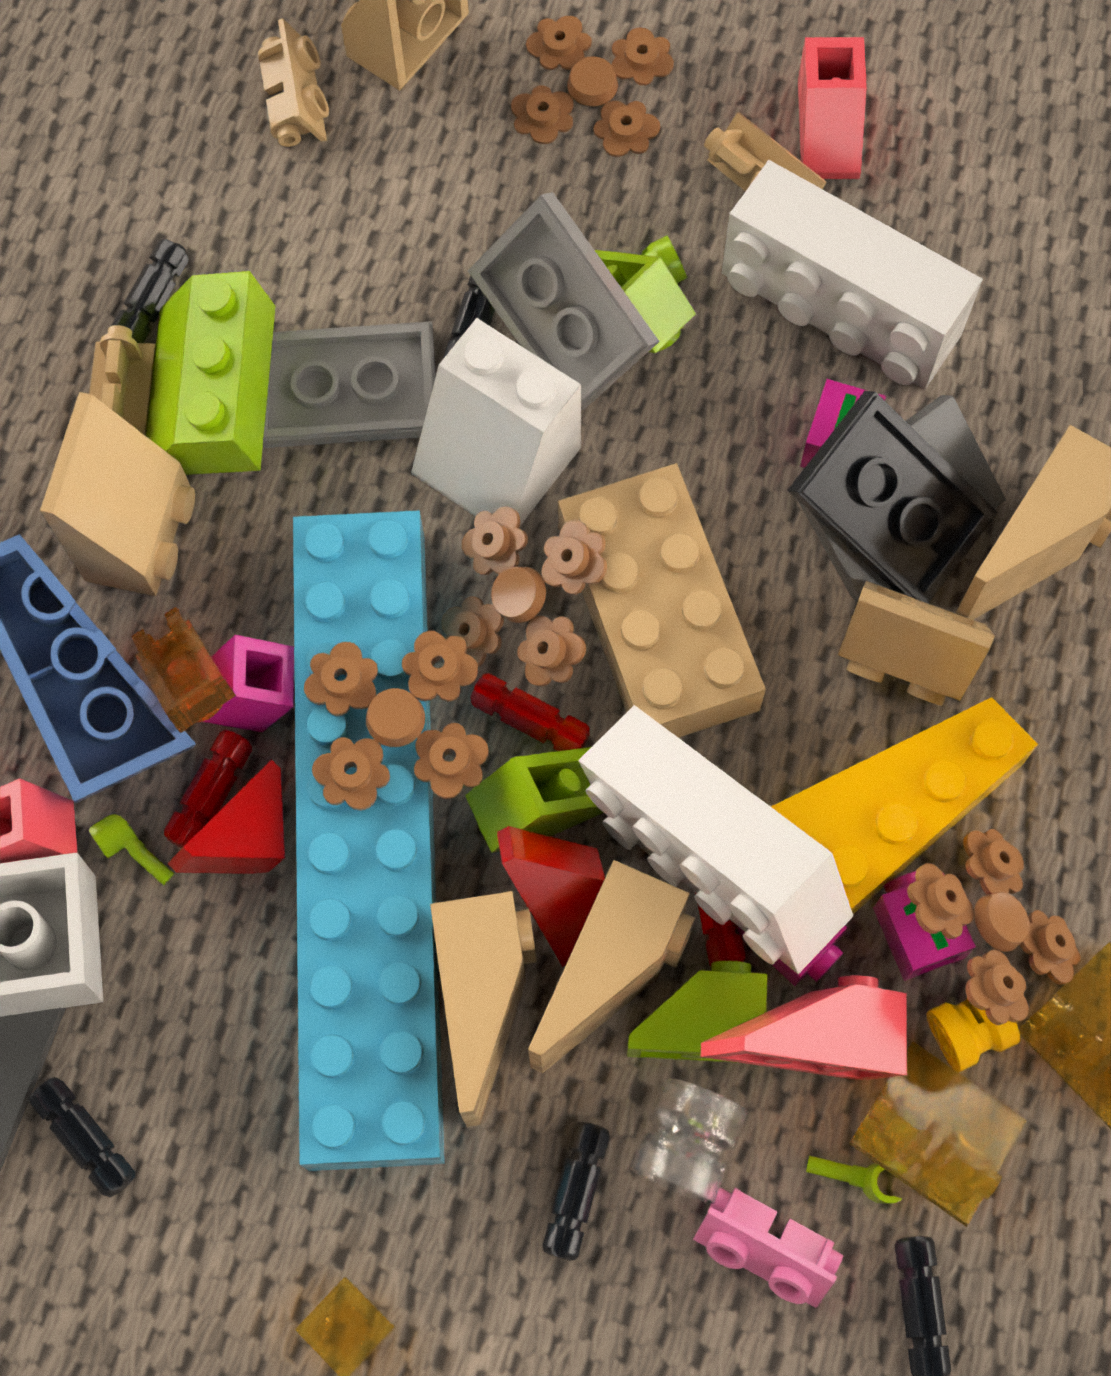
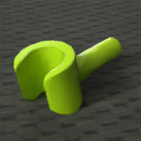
[89,814,175,886]
[806,1155,907,1204]

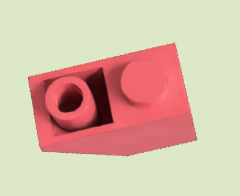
[798,37,867,179]

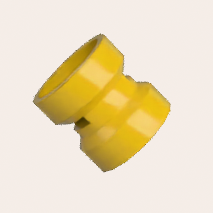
[926,998,1020,1073]

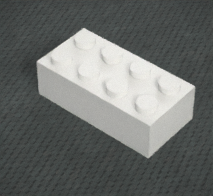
[722,160,983,390]
[578,705,853,974]
[0,853,103,1017]

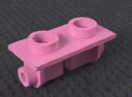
[693,1187,843,1308]

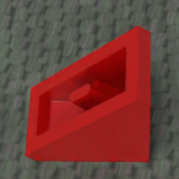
[167,759,285,874]
[497,826,605,967]

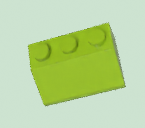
[146,271,276,475]

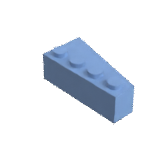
[0,534,196,803]

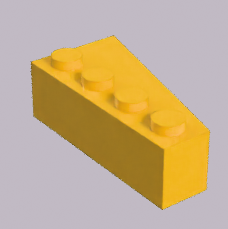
[771,697,1038,914]

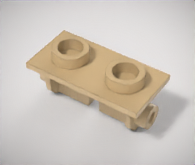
[258,18,329,147]
[704,112,827,192]
[89,325,156,436]

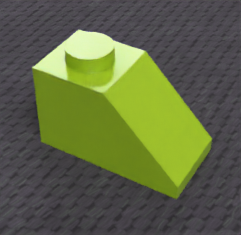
[595,250,696,354]
[465,747,603,853]
[627,961,767,1063]

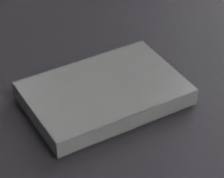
[468,192,660,411]
[263,321,436,448]

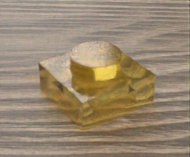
[295,1277,396,1376]

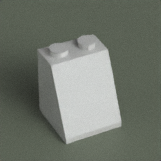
[411,318,581,526]

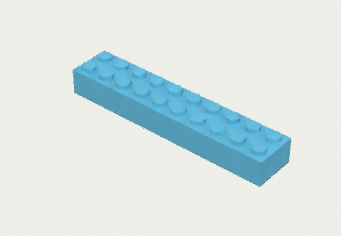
[293,510,445,1171]

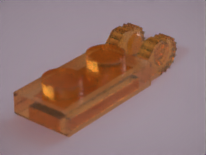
[131,606,236,733]

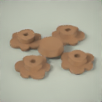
[511,16,674,157]
[441,506,607,686]
[304,631,489,811]
[907,829,1080,1025]

